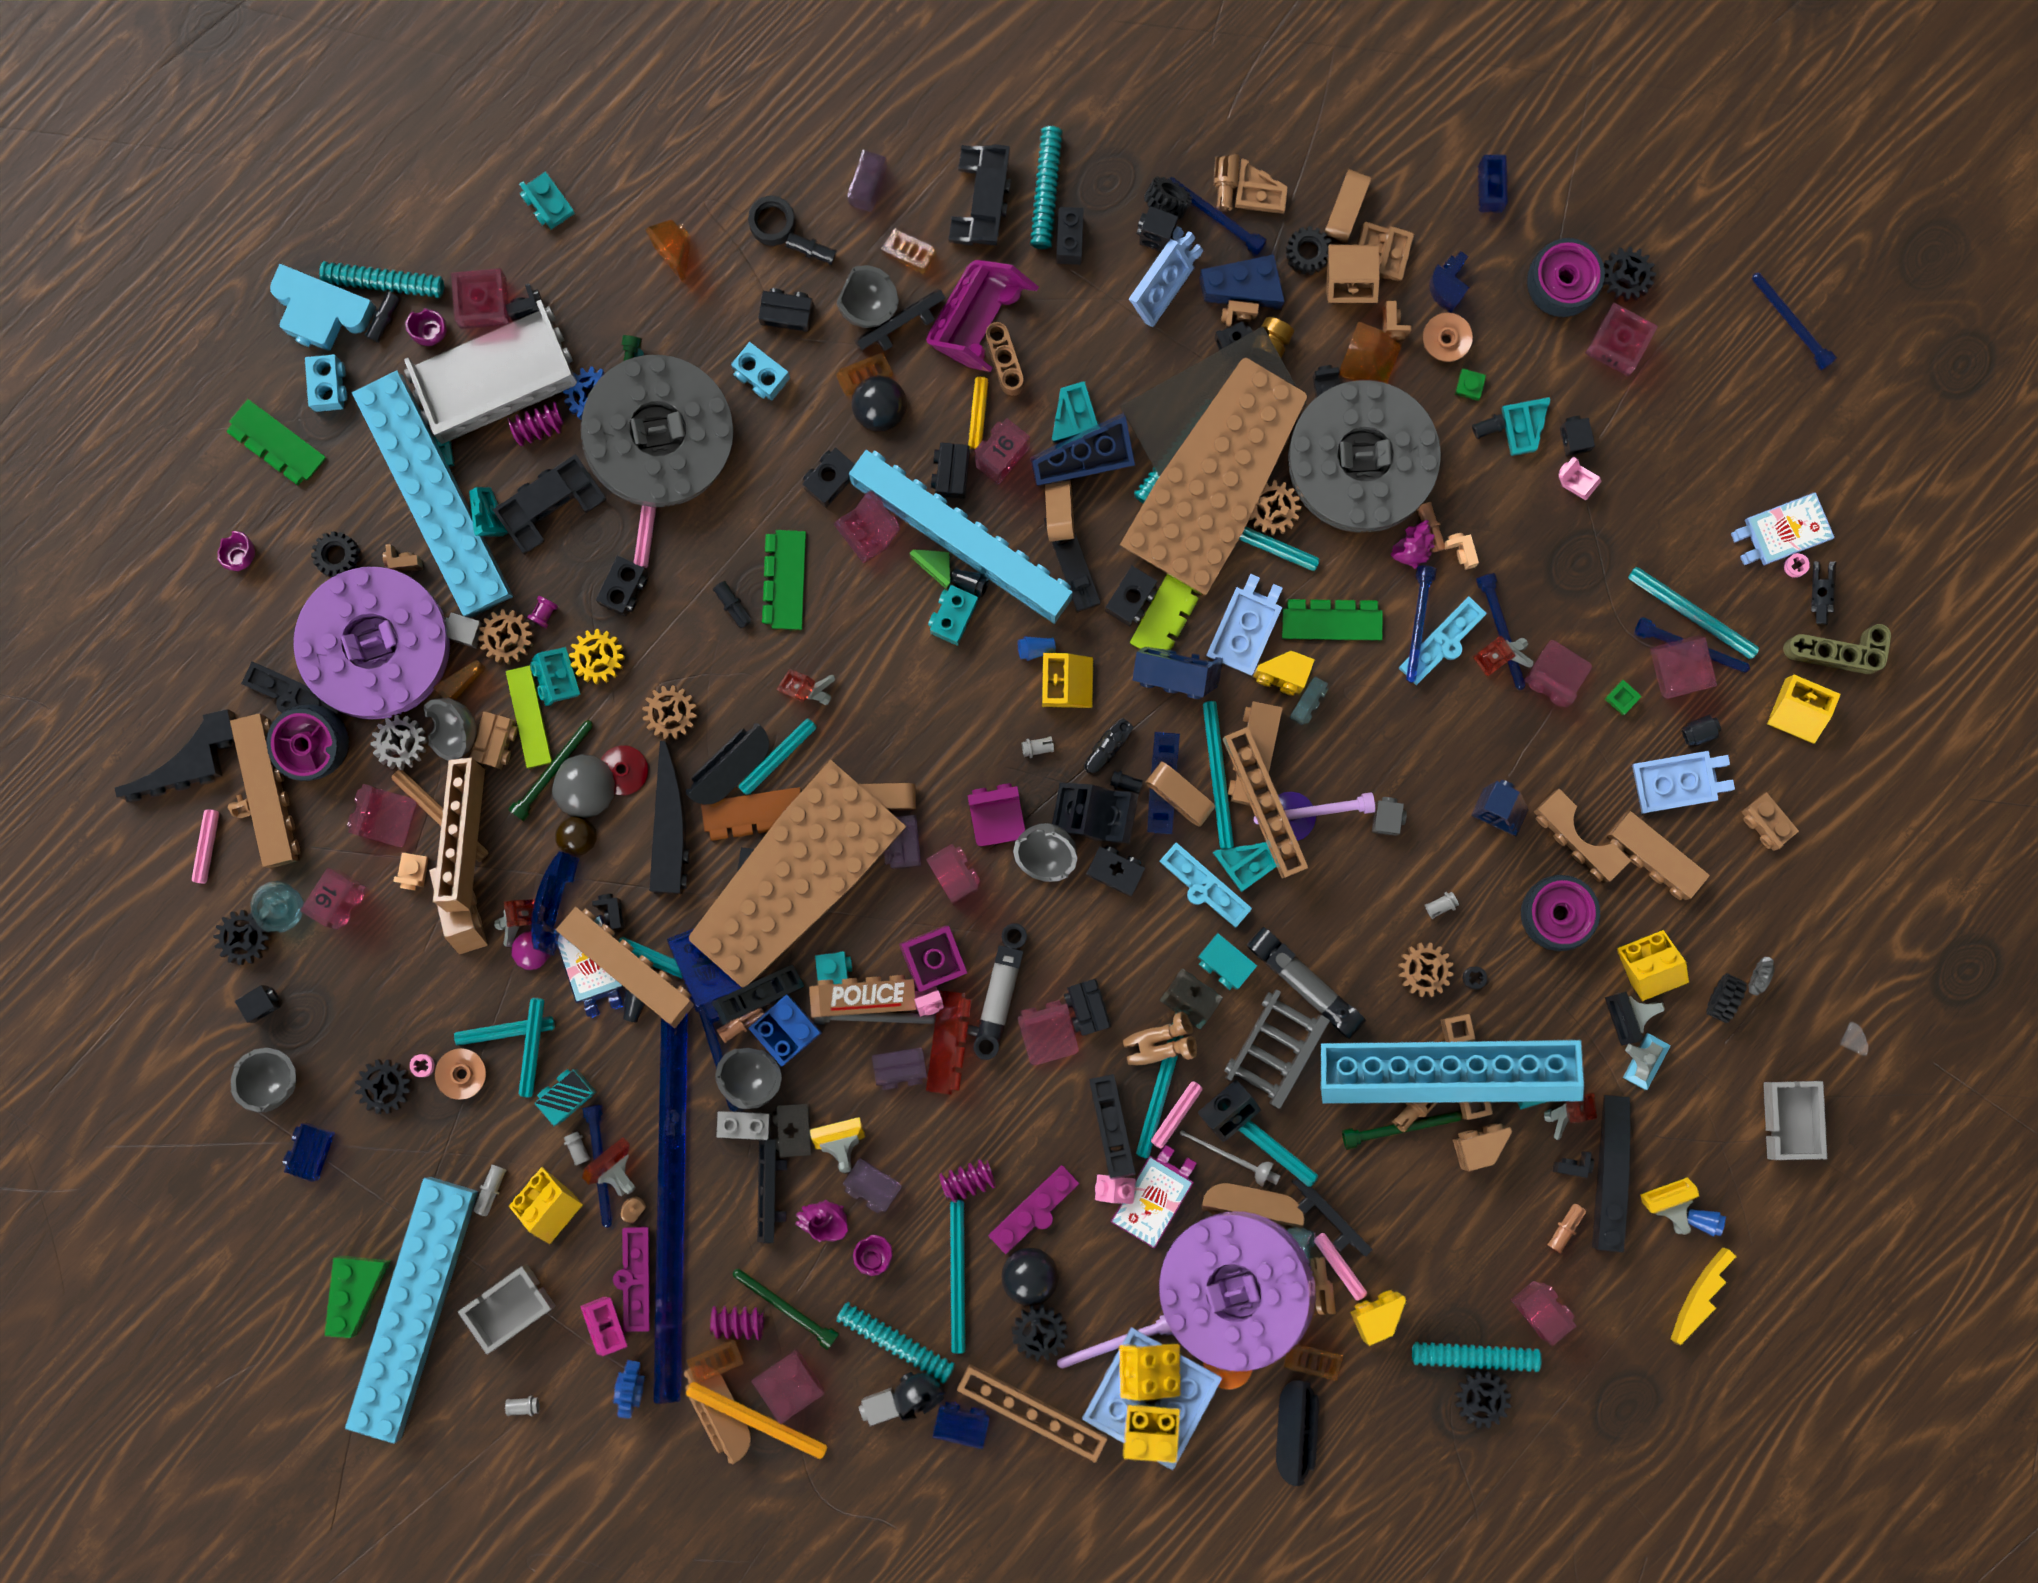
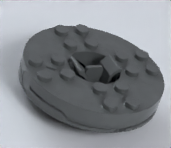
[581,355,733,507]
[1288,380,1440,533]

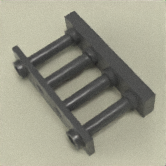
[1224,990,1330,1109]

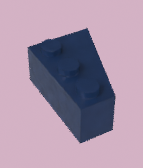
[1199,255,1284,310]
[1132,647,1223,699]
[1471,780,1529,837]

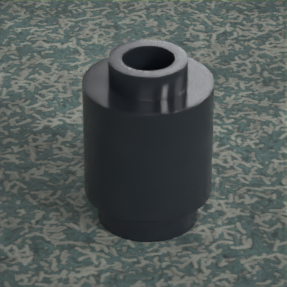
[1681,714,1721,746]

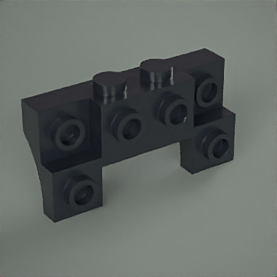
[948,144,1011,246]
[492,454,607,555]

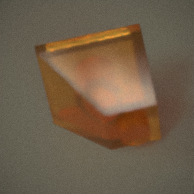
[645,219,690,282]
[1339,322,1401,384]

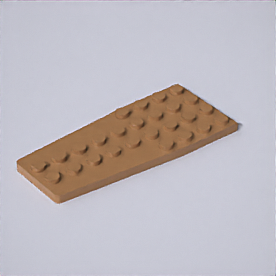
[1119,358,1307,596]
[689,760,906,987]

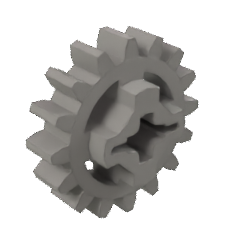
[371,715,428,770]

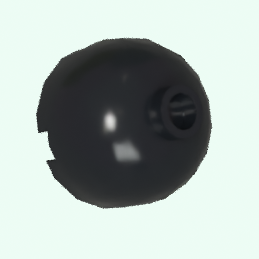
[893,1372,946,1422]

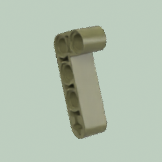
[1783,624,1891,674]

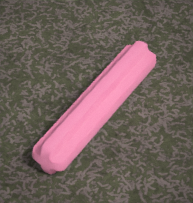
[634,506,656,568]
[192,809,219,884]
[1151,1081,1203,1148]
[1314,1233,1367,1301]

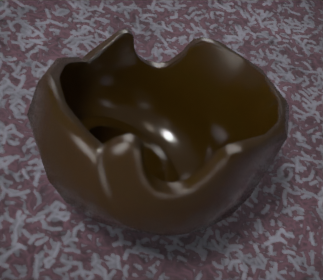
[555,817,597,855]

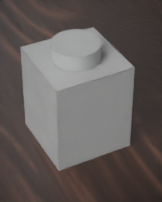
[445,613,484,649]
[859,1388,899,1426]

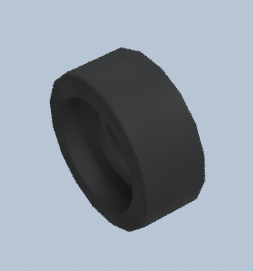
[748,195,796,246]

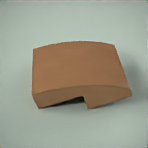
[1357,222,1414,281]

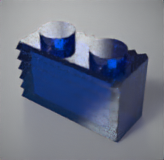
[1478,155,1508,212]
[283,1123,335,1182]
[932,1401,990,1449]

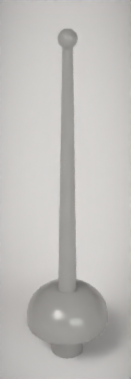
[1180,1130,1280,1187]

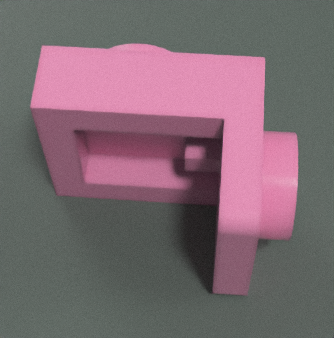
[1559,457,1601,500]
[914,986,944,1017]
[1095,1174,1136,1204]

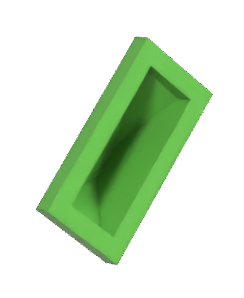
[910,549,951,590]

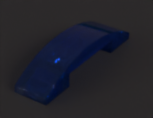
[1147,732,1180,834]
[531,851,579,956]

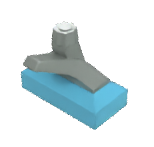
[1623,1033,1671,1090]

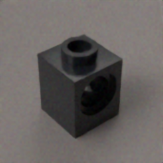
[1560,416,1595,456]
[235,985,280,1023]

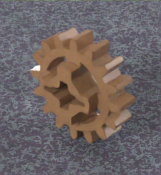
[1249,480,1301,536]
[478,609,534,664]
[642,685,698,740]
[1398,943,1453,997]

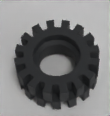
[1144,176,1192,220]
[1286,226,1331,275]
[311,531,361,577]
[1706,973,1747,1023]

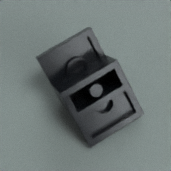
[1052,782,1139,844]

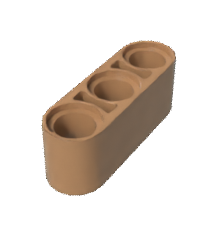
[1325,169,1372,243]
[986,322,1023,396]
[1045,479,1075,542]
[1146,762,1216,827]
[859,783,916,811]

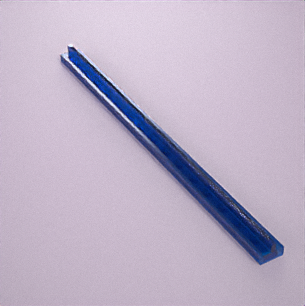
[654,991,688,1404]

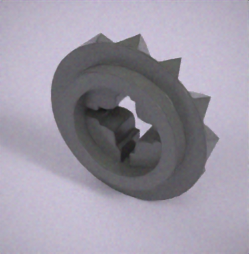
[1748,957,1775,996]

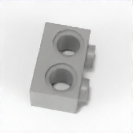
[717,1111,772,1140]

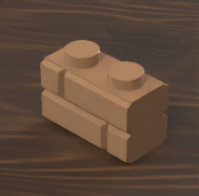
[470,712,518,770]

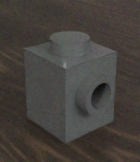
[1372,797,1407,836]

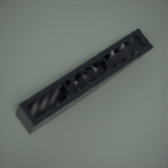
[649,741,690,894]
[1592,1095,1630,1252]

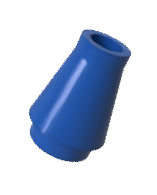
[1018,636,1056,661]
[1687,1208,1726,1237]

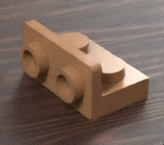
[1741,792,1799,851]

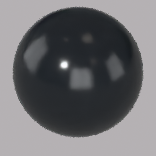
[851,375,907,432]
[1001,1248,1059,1306]

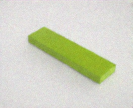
[505,666,552,769]

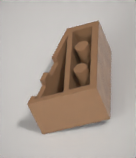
[429,868,488,955]

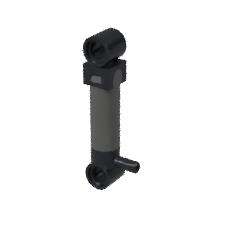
[1246,927,1366,1039]

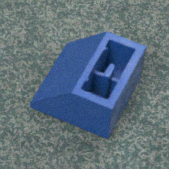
[748,994,822,1066]

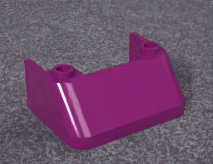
[927,260,1039,372]

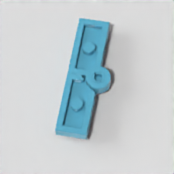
[1399,596,1487,685]
[1159,843,1252,928]

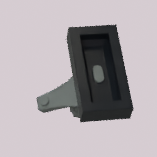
[1605,992,1665,1046]

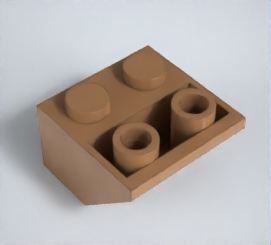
[1326,245,1379,303]
[1453,1123,1512,1171]

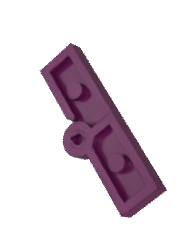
[988,1165,1079,1254]
[613,1227,650,1332]

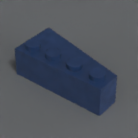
[1030,413,1135,486]

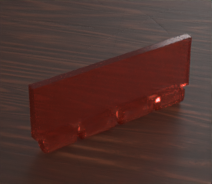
[926,991,972,1095]

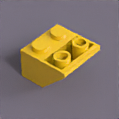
[1252,651,1315,696]
[1042,653,1093,708]
[1767,675,1841,744]
[1617,930,1689,1001]
[509,1167,583,1244]
[1350,1290,1406,1346]
[1123,1405,1180,1463]

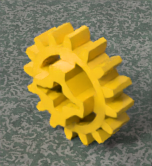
[569,629,625,684]

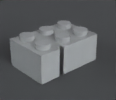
[1763,1081,1827,1160]
[458,1264,556,1354]

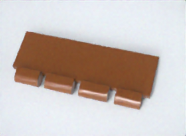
[701,787,801,841]

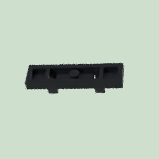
[854,289,946,351]
[1044,518,1101,613]
[712,964,804,1026]
[1089,1074,1135,1180]
[757,1139,787,1243]
[1291,1177,1373,1257]

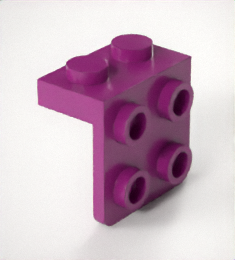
[968,783,1025,847]

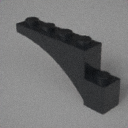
[115,709,236,802]

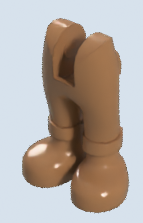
[1122,1012,1197,1065]

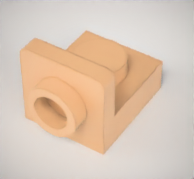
[1444,533,1479,570]
[394,853,429,890]

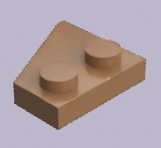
[1235,159,1287,214]

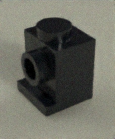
[1214,322,1255,360]

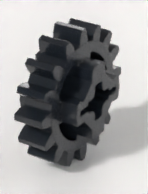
[1603,246,1656,302]
[213,910,271,965]
[355,1059,412,1114]
[1012,1304,1068,1361]
[1455,1371,1511,1429]

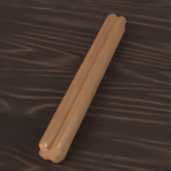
[392,769,488,862]

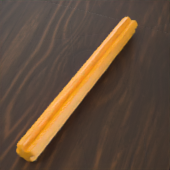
[686,1382,827,1459]

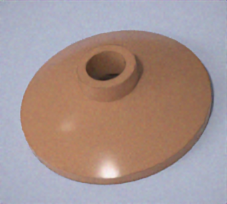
[1423,313,1473,362]
[435,1049,486,1100]

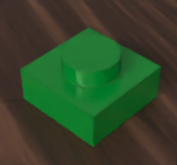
[1455,369,1486,401]
[1605,680,1642,715]

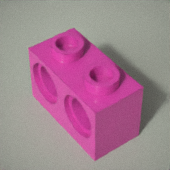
[580,1297,627,1356]

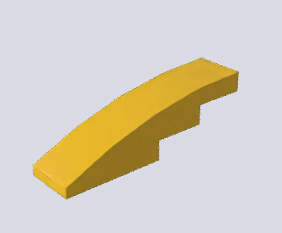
[1671,1248,1736,1345]

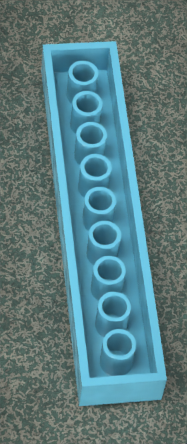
[352,370,514,618]
[849,450,1072,624]
[1321,1040,1584,1103]
[345,1177,479,1443]

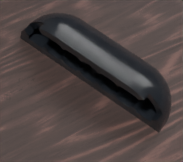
[686,723,769,805]
[1276,1380,1319,1486]

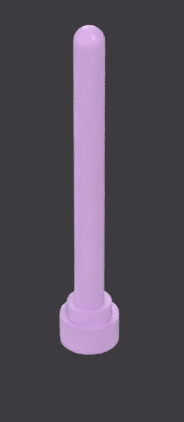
[1254,792,1375,824]
[1057,1315,1173,1368]

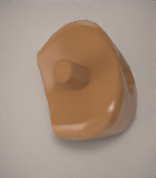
[228,794,251,818]
[621,1196,646,1223]

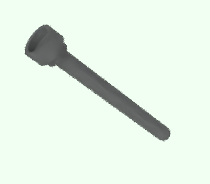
[814,1012,936,1025]

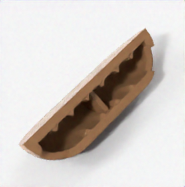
[1202,1183,1304,1230]
[684,1365,750,1464]

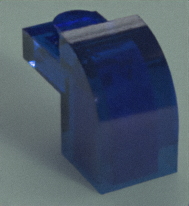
[1429,251,1470,313]

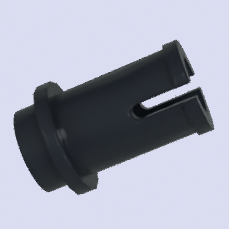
[1472,414,1506,439]
[1110,770,1143,794]

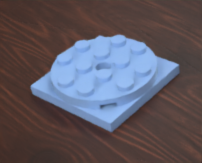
[1082,1327,1222,1470]

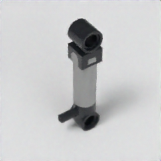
[957,923,1027,1060]

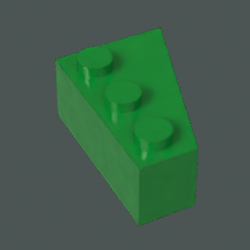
[324,1256,392,1338]

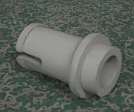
[1021,736,1054,758]
[1425,892,1459,919]
[564,1131,590,1166]
[505,1395,540,1416]

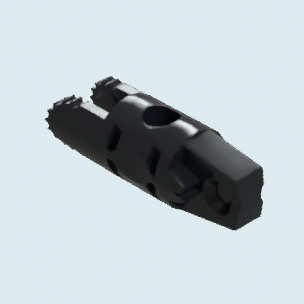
[1811,562,1837,626]
[1083,718,1134,774]

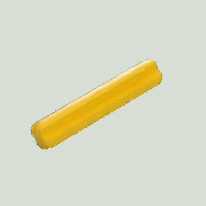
[968,377,988,450]

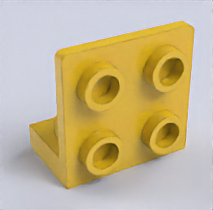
[1119,1344,1181,1401]

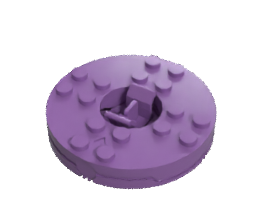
[294,567,450,719]
[1160,1211,1316,1371]

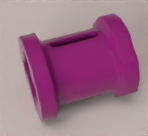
[527,596,558,628]

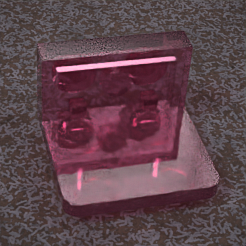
[834,491,900,564]
[1524,640,1592,707]
[347,784,417,847]
[1017,1000,1079,1065]

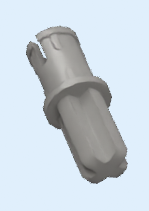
[473,1164,507,1216]

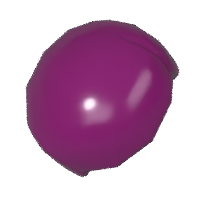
[405,308,447,346]
[217,531,255,571]
[512,930,552,970]
[853,1235,893,1276]

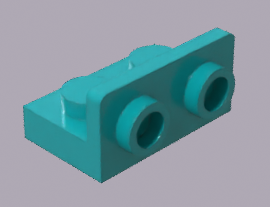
[519,172,575,230]
[530,647,580,706]
[815,952,852,984]

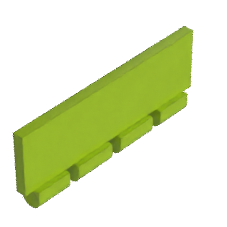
[1130,574,1201,650]

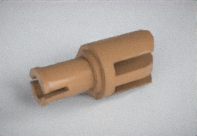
[1214,154,1240,211]
[1393,1102,1438,1132]
[1309,1257,1336,1315]

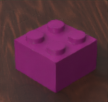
[899,925,967,992]

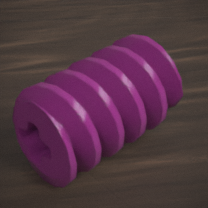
[508,402,564,446]
[939,1159,996,1203]
[710,1306,764,1340]

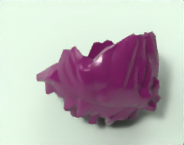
[1390,520,1435,569]
[796,1199,849,1242]

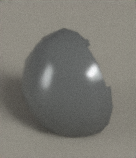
[836,265,899,328]
[424,698,477,761]
[552,754,615,819]
[1013,823,1078,882]
[231,1048,297,1113]
[715,1048,782,1109]

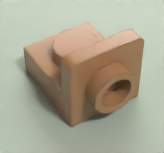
[1221,301,1259,329]
[1383,301,1411,340]
[383,544,423,573]

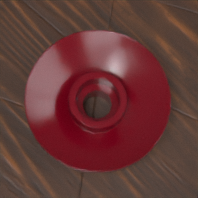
[601,745,648,795]

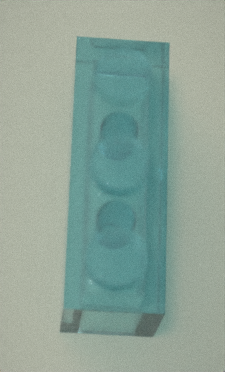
[1289,676,1328,726]

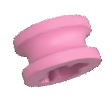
[1784,553,1810,578]
[410,1054,435,1077]

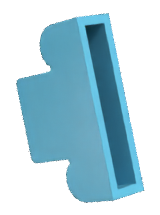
[270,264,376,350]

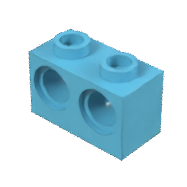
[731,342,790,400]
[305,355,347,412]

